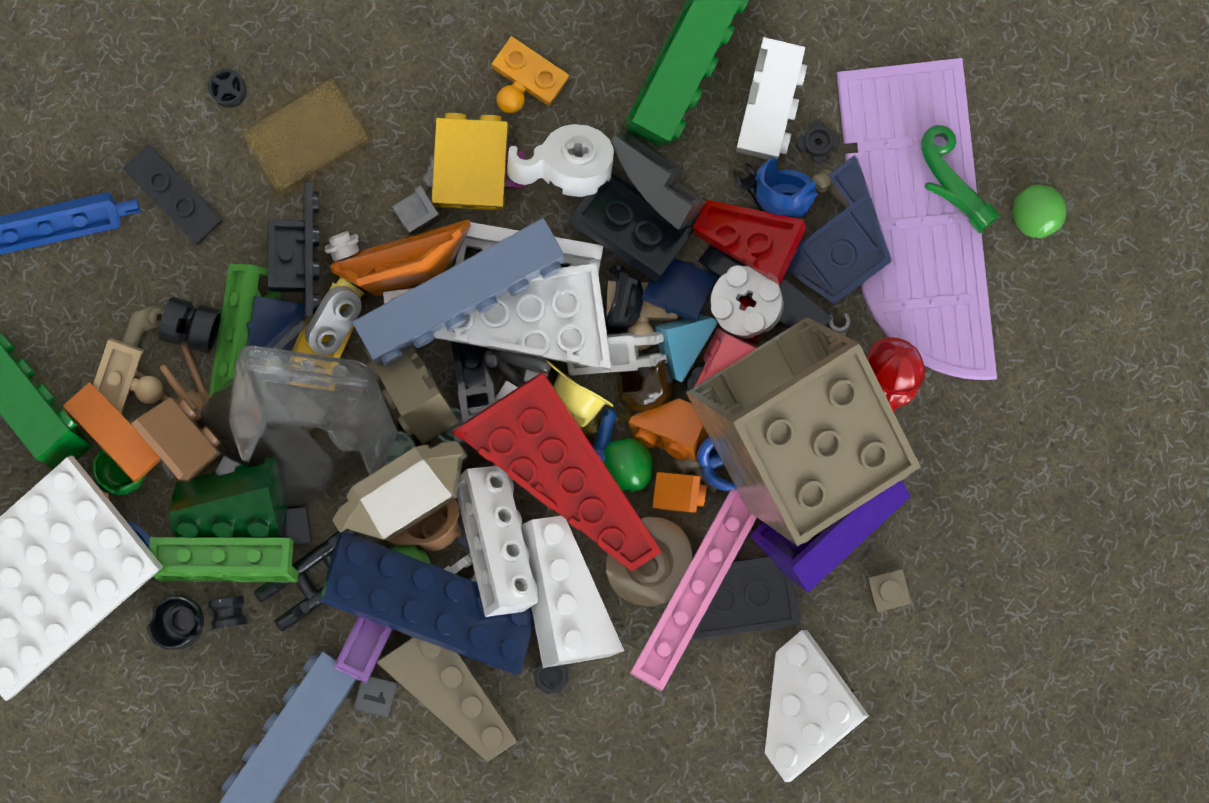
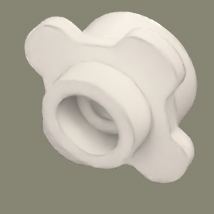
[325,231,359,261]

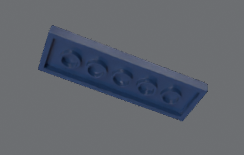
[319,532,534,675]

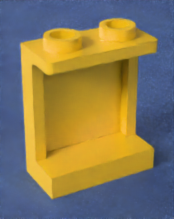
[432,113,509,211]

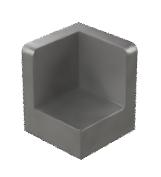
[392,185,441,236]

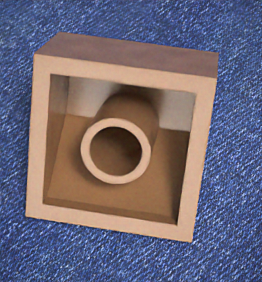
[131,397,223,482]

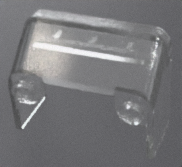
[229,346,398,476]

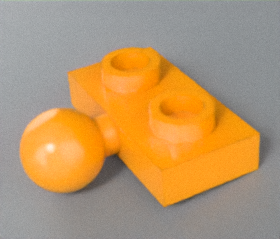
[491,36,570,114]

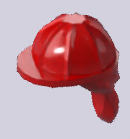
[866,337,925,412]

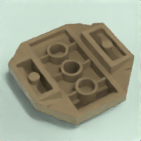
[332,441,468,540]

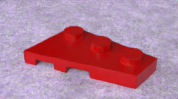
[693,200,806,285]

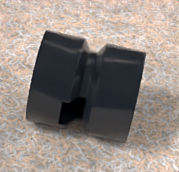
[159,296,221,354]

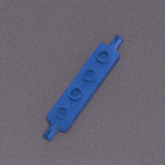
[0,192,141,254]

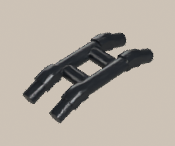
[254,530,360,632]

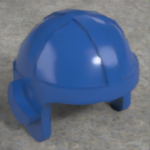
[755,157,818,218]

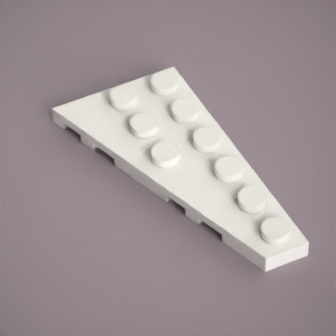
[383,263,612,371]

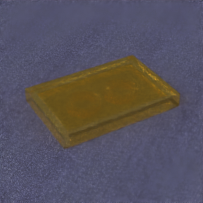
[242,79,369,194]

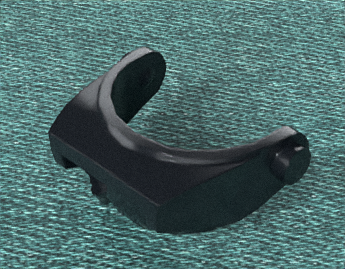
[605,265,644,334]

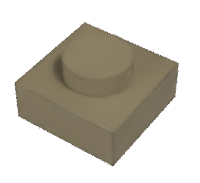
[867,569,912,612]

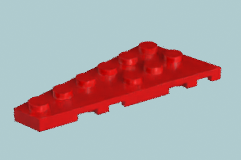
[452,371,662,571]

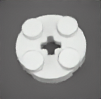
[711,265,784,339]

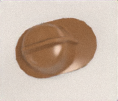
[387,499,462,551]

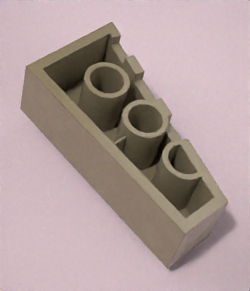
[376,637,519,762]

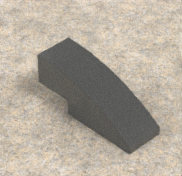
[611,132,706,230]

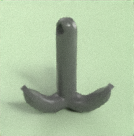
[484,349,551,386]

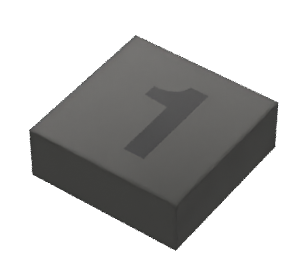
[354,676,398,718]

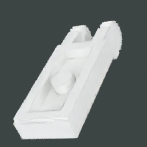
[567,332,667,376]

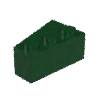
[168,456,287,538]

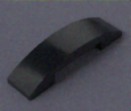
[698,245,832,329]
[451,341,497,423]

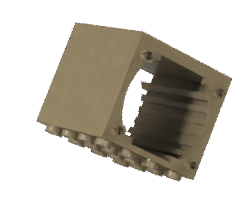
[686,317,921,546]

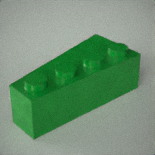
[0,332,93,469]

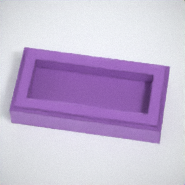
[334,616,392,683]

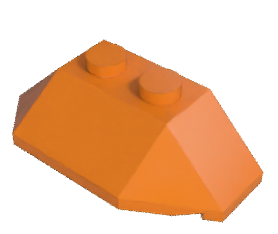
[330,219,471,296]

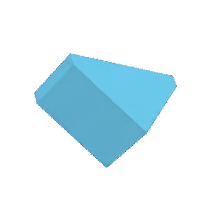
[655,314,718,382]

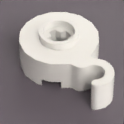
[507,124,614,197]

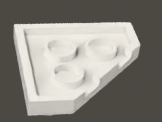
[765,630,869,782]

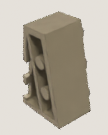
[364,345,459,445]

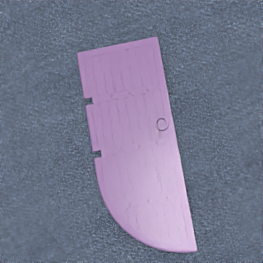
[836,58,997,380]

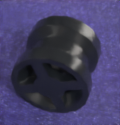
[208,69,247,108]
[208,595,248,629]

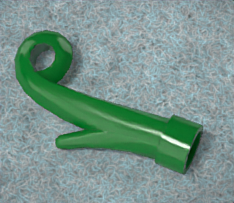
[921,125,1001,234]

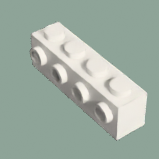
[457,466,538,617]

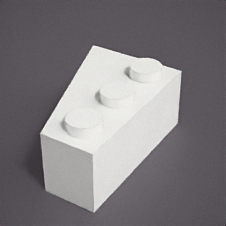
[736,37,807,160]

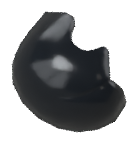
[147,595,204,650]

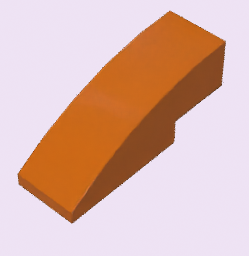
[63,382,162,484]

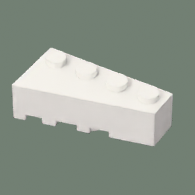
[521,516,624,668]

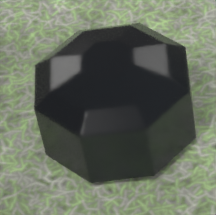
[534,662,569,694]

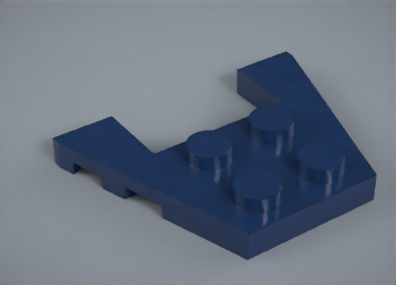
[787,155,893,304]

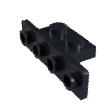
[267,180,320,325]

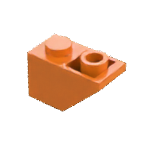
[629,399,709,462]
[652,472,706,513]

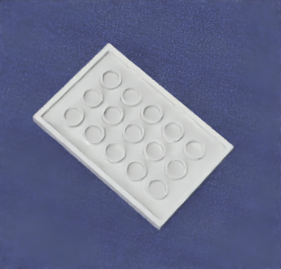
[0,455,163,701]

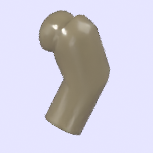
[812,168,850,209]
[121,305,164,347]

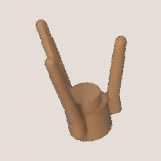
[135,344,212,422]

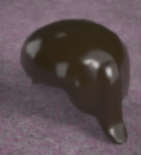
[618,359,674,411]

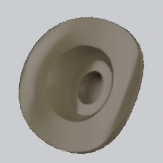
[606,517,693,607]

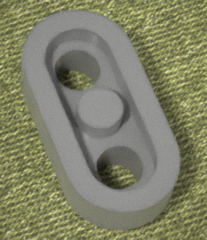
[305,286,361,355]

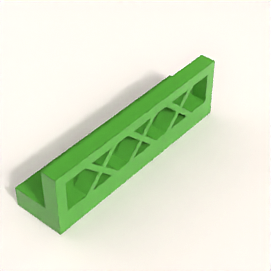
[208,264,281,411]
[149,537,299,582]

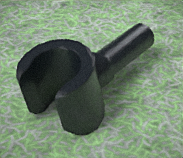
[733,163,764,211]

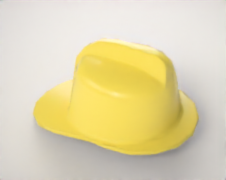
[544,359,614,427]

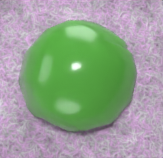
[1011,184,1067,239]

